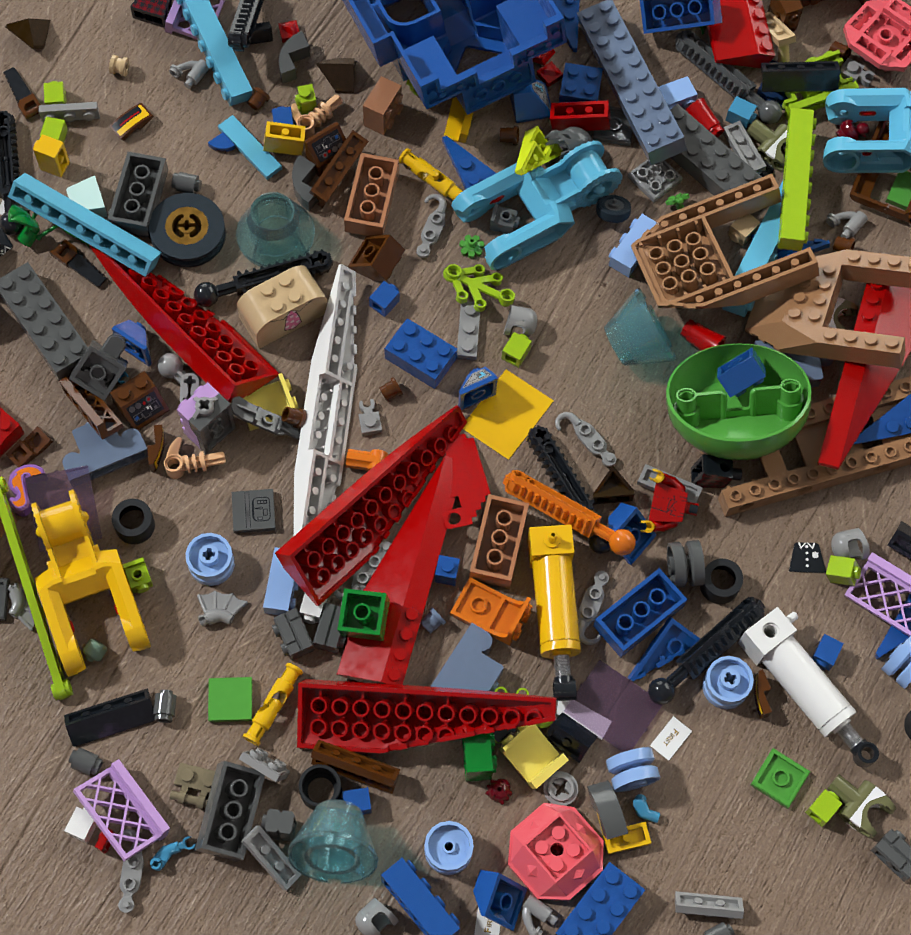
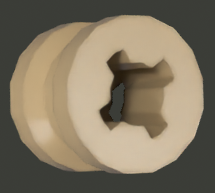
[109,55,130,77]

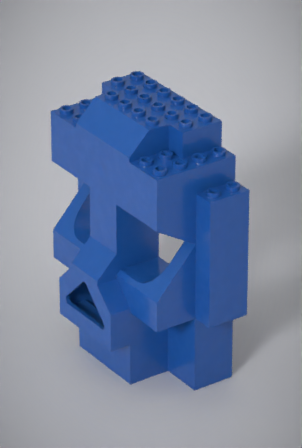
[342,0,567,115]

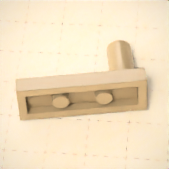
[765,12,796,62]

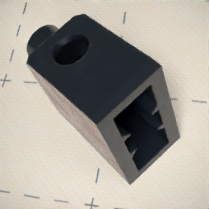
[130,0,172,28]
[691,454,742,488]

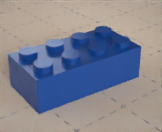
[640,0,723,34]
[593,568,688,658]
[381,858,460,935]
[555,862,645,935]

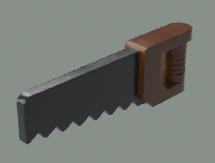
[3,67,40,120]
[49,239,107,287]

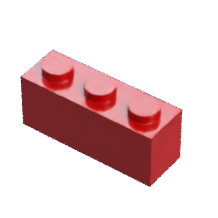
[550,100,611,131]

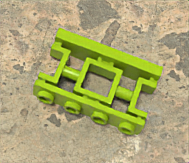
[782,50,859,120]

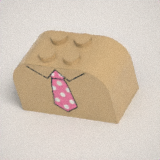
[237,265,328,349]

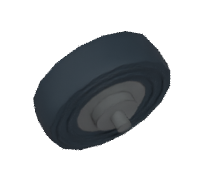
[596,195,631,223]

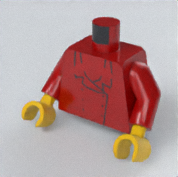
[640,469,699,533]

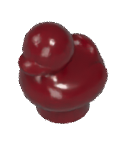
[836,119,869,141]

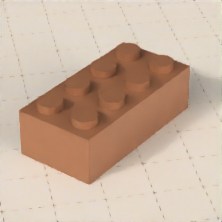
[344,153,399,236]
[469,494,529,589]

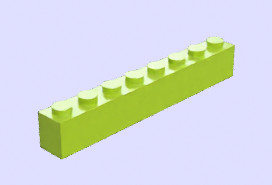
[778,108,817,251]

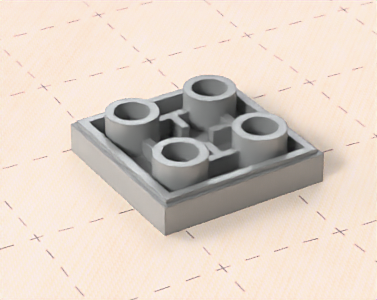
[628,159,683,203]
[239,748,290,782]

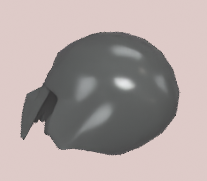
[545,127,592,159]

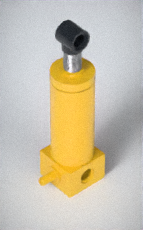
[527,525,581,701]

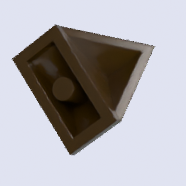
[5,18,51,49]
[316,58,355,93]
[592,466,635,505]

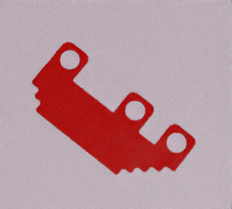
[442,434,491,529]

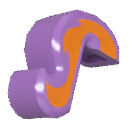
[8,464,48,517]

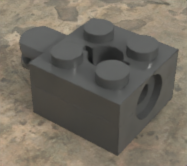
[69,334,128,401]

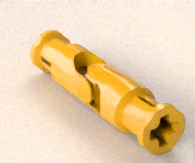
[398,148,463,200]
[242,662,303,746]

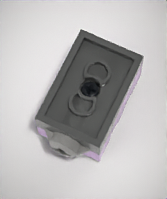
[177,382,236,454]

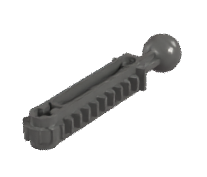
[674,30,782,124]

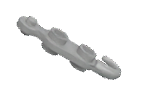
[416,194,447,258]
[555,412,617,467]
[334,541,391,600]
[578,571,609,645]
[116,829,144,913]

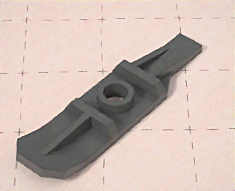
[231,396,301,440]

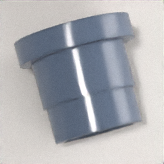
[420,608,446,634]

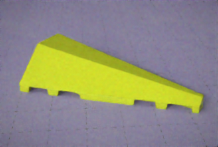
[515,126,563,176]

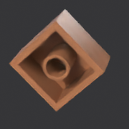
[363,76,403,135]

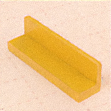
[443,97,473,143]

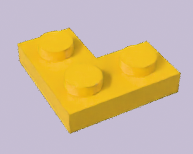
[597,813,651,855]

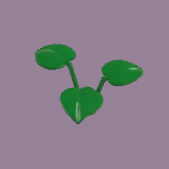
[8,205,90,248]

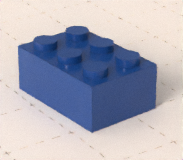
[384,318,458,389]

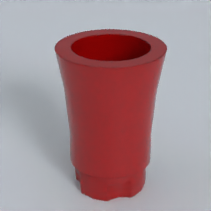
[686,98,724,138]
[680,319,727,351]

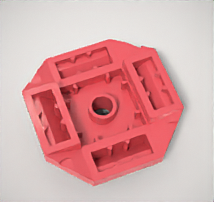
[843,0,911,72]
[508,803,604,901]

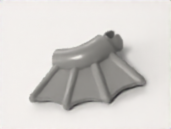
[8,583,43,631]
[197,591,248,626]

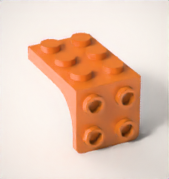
[450,577,533,646]

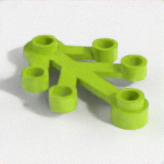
[443,264,515,312]

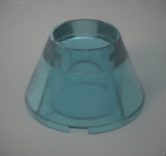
[236,192,315,268]
[604,288,677,366]
[288,800,378,883]

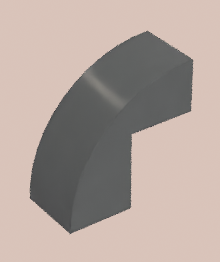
[279,31,310,84]
[292,155,318,212]
[587,780,628,840]

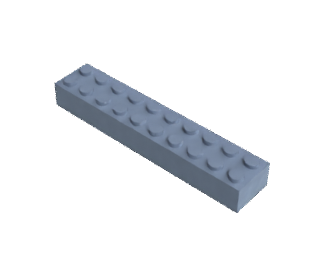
[577,0,687,166]

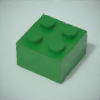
[337,588,390,641]
[462,733,497,782]

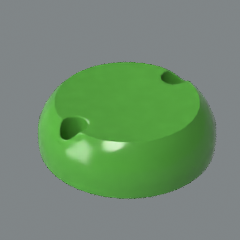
[666,343,812,460]

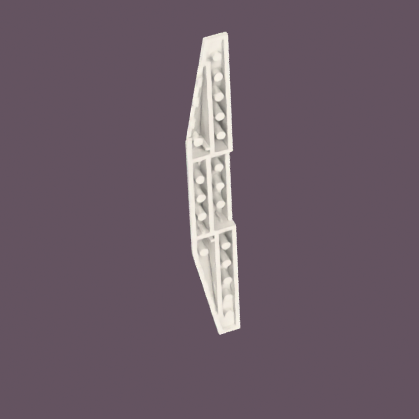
[294,264,357,536]

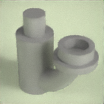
[169,59,210,89]
[826,211,868,238]
[522,894,558,935]

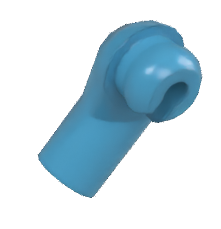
[633,794,660,823]

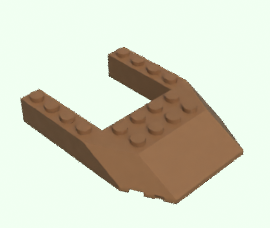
[631,174,819,309]
[745,249,911,369]

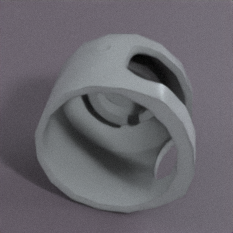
[503,305,538,337]
[831,528,870,560]
[355,898,399,935]

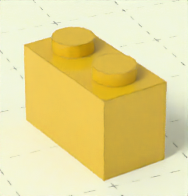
[263,121,305,156]
[33,134,70,177]

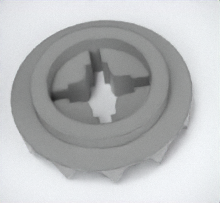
[543,771,578,806]

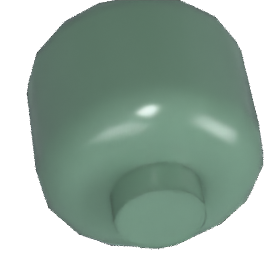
[83,638,107,662]

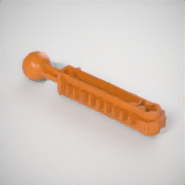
[503,470,636,556]

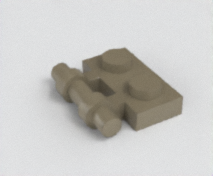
[169,763,215,809]

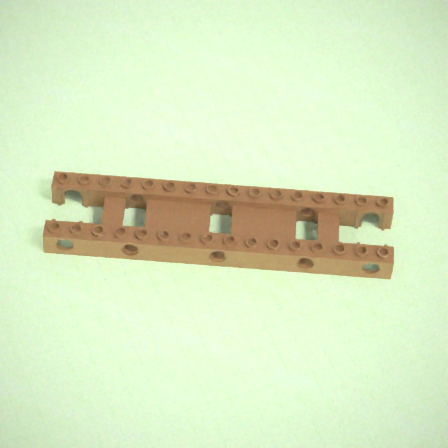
[700,376,911,517]

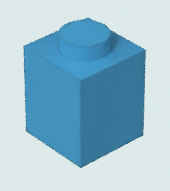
[725,96,757,130]

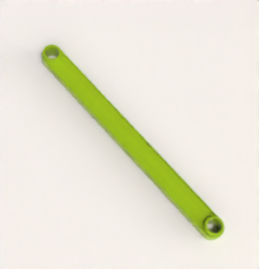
[0,476,73,701]

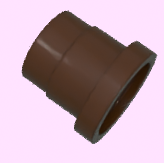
[829,41,852,64]
[247,87,270,111]
[500,126,519,145]
[833,236,856,251]
[379,377,403,401]
[281,407,307,429]

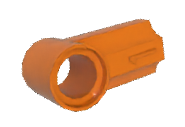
[346,449,388,472]

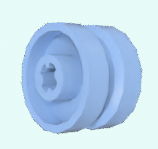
[185,533,235,586]
[881,636,911,689]
[702,656,754,709]
[606,747,661,792]
[424,821,474,875]

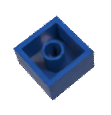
[559,63,603,103]
[717,347,766,398]

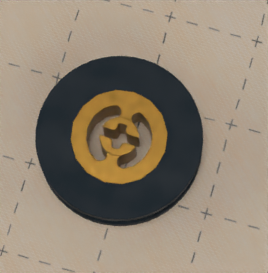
[149,193,226,267]

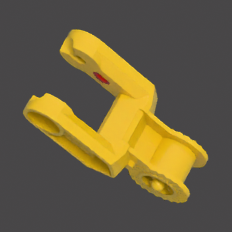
[31,489,151,677]

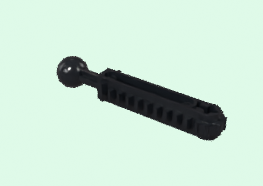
[228,0,264,52]
[0,111,24,236]
[194,249,333,307]
[526,425,611,554]
[648,597,765,705]

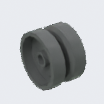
[667,540,705,588]

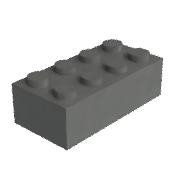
[108,152,168,238]
[195,761,265,862]

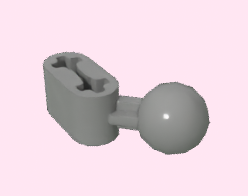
[157,353,199,403]

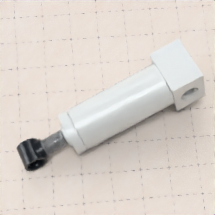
[738,607,879,768]

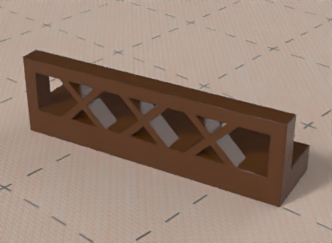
[309,130,369,208]
[59,377,124,440]
[311,740,401,794]

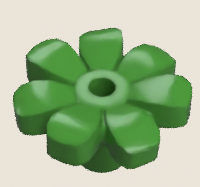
[665,193,690,210]
[459,235,484,258]

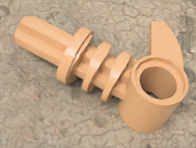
[291,95,343,140]
[164,437,226,479]

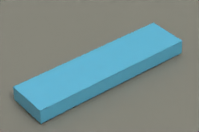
[218,115,282,180]

